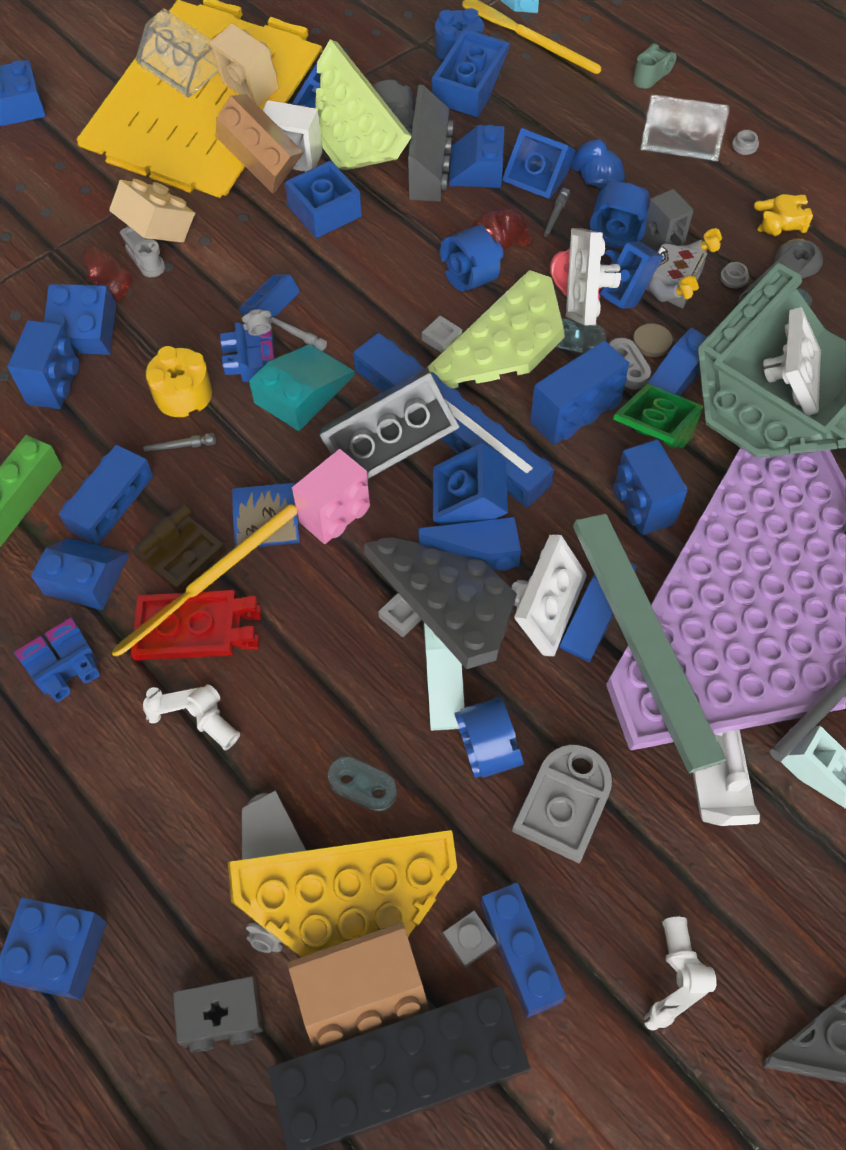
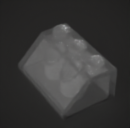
[136,8,219,98]
[640,94,730,161]

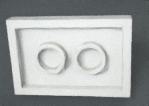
[566,228,621,325]
[763,307,821,416]
[512,535,587,656]

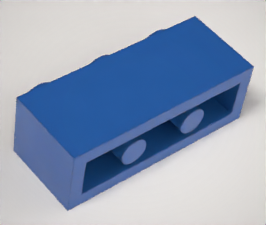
[59,445,153,545]
[480,882,566,1018]

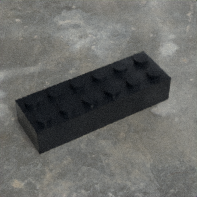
[267,986,531,1150]

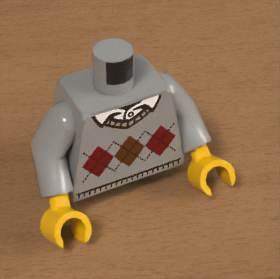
[646,228,722,308]

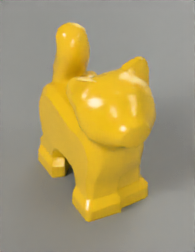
[754,194,813,236]

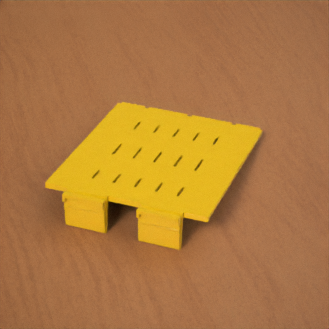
[76,0,323,198]

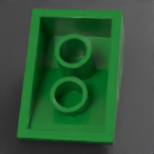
[613,383,704,449]

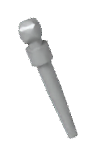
[271,317,327,351]

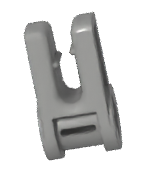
[120,226,165,277]

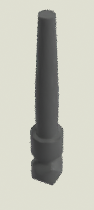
[544,187,570,237]
[143,433,216,452]

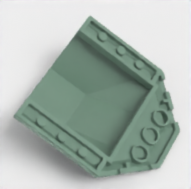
[698,262,846,458]

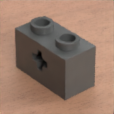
[642,189,694,252]
[173,976,264,1053]

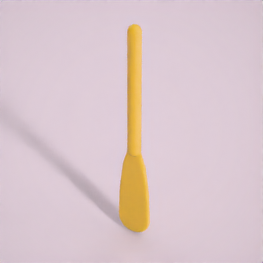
[462,0,601,74]
[112,504,298,656]

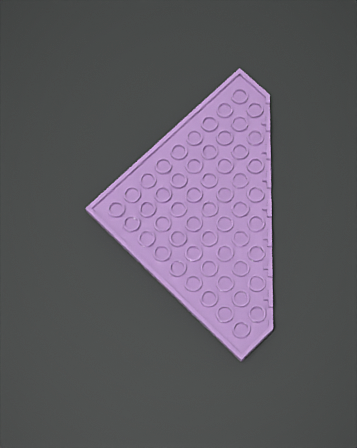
[606,448,846,751]

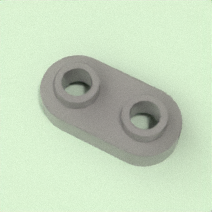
[609,338,651,390]

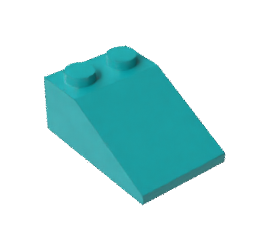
[249,344,355,431]

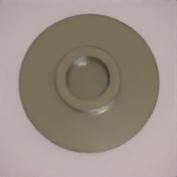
[633,323,673,357]

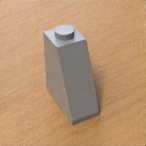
[242,791,306,860]

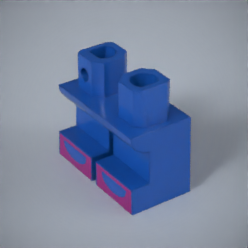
[220,323,275,382]
[14,617,100,702]

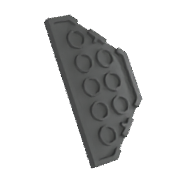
[364,537,517,669]

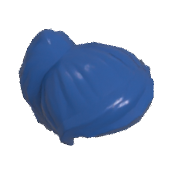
[570,139,626,189]

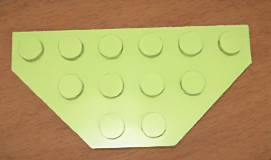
[315,39,412,170]
[428,270,565,388]

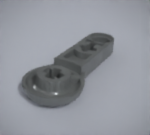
[736,238,823,306]

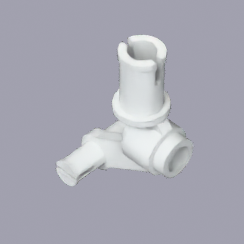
[143,684,240,750]
[644,917,716,1030]

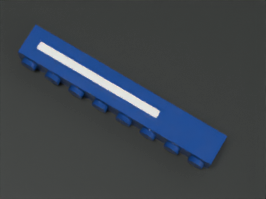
[353,333,554,509]

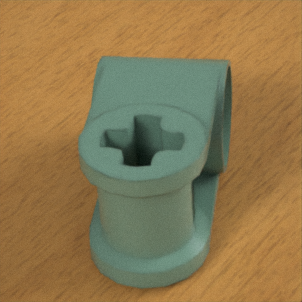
[633,43,677,89]

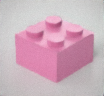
[292,449,370,544]

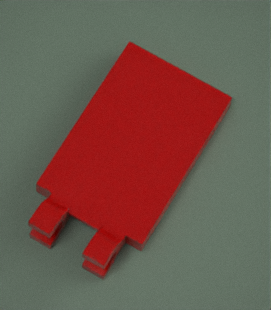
[130,590,262,661]

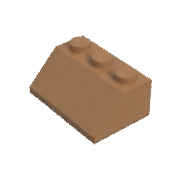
[215,94,304,194]
[287,922,429,1051]

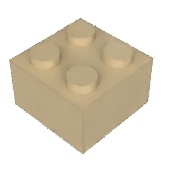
[210,23,279,106]
[109,179,195,242]

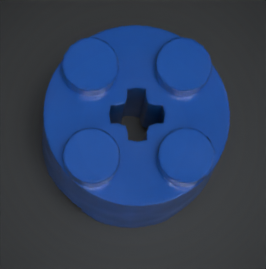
[435,8,484,62]
[590,180,650,248]
[440,225,504,292]
[454,696,524,778]

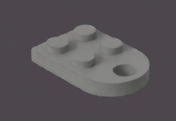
[512,745,612,864]

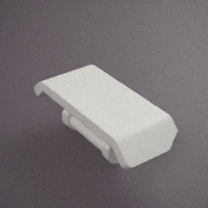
[693,729,760,826]

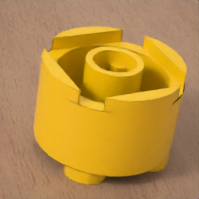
[146,346,212,417]

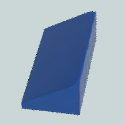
[238,274,299,319]

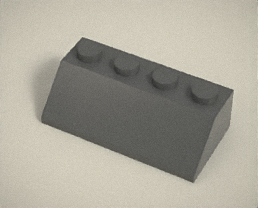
[408,85,454,202]
[320,367,460,479]

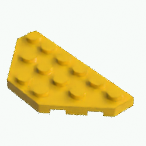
[228,830,457,957]

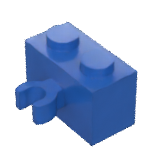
[600,242,664,309]

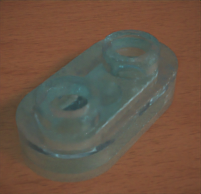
[556,319,607,353]
[328,757,397,811]

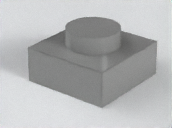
[422,316,462,353]
[378,593,422,637]
[443,911,496,968]

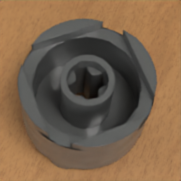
[373,80,415,135]

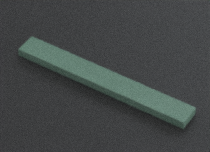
[573,514,726,773]

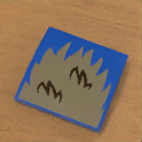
[232,483,300,547]

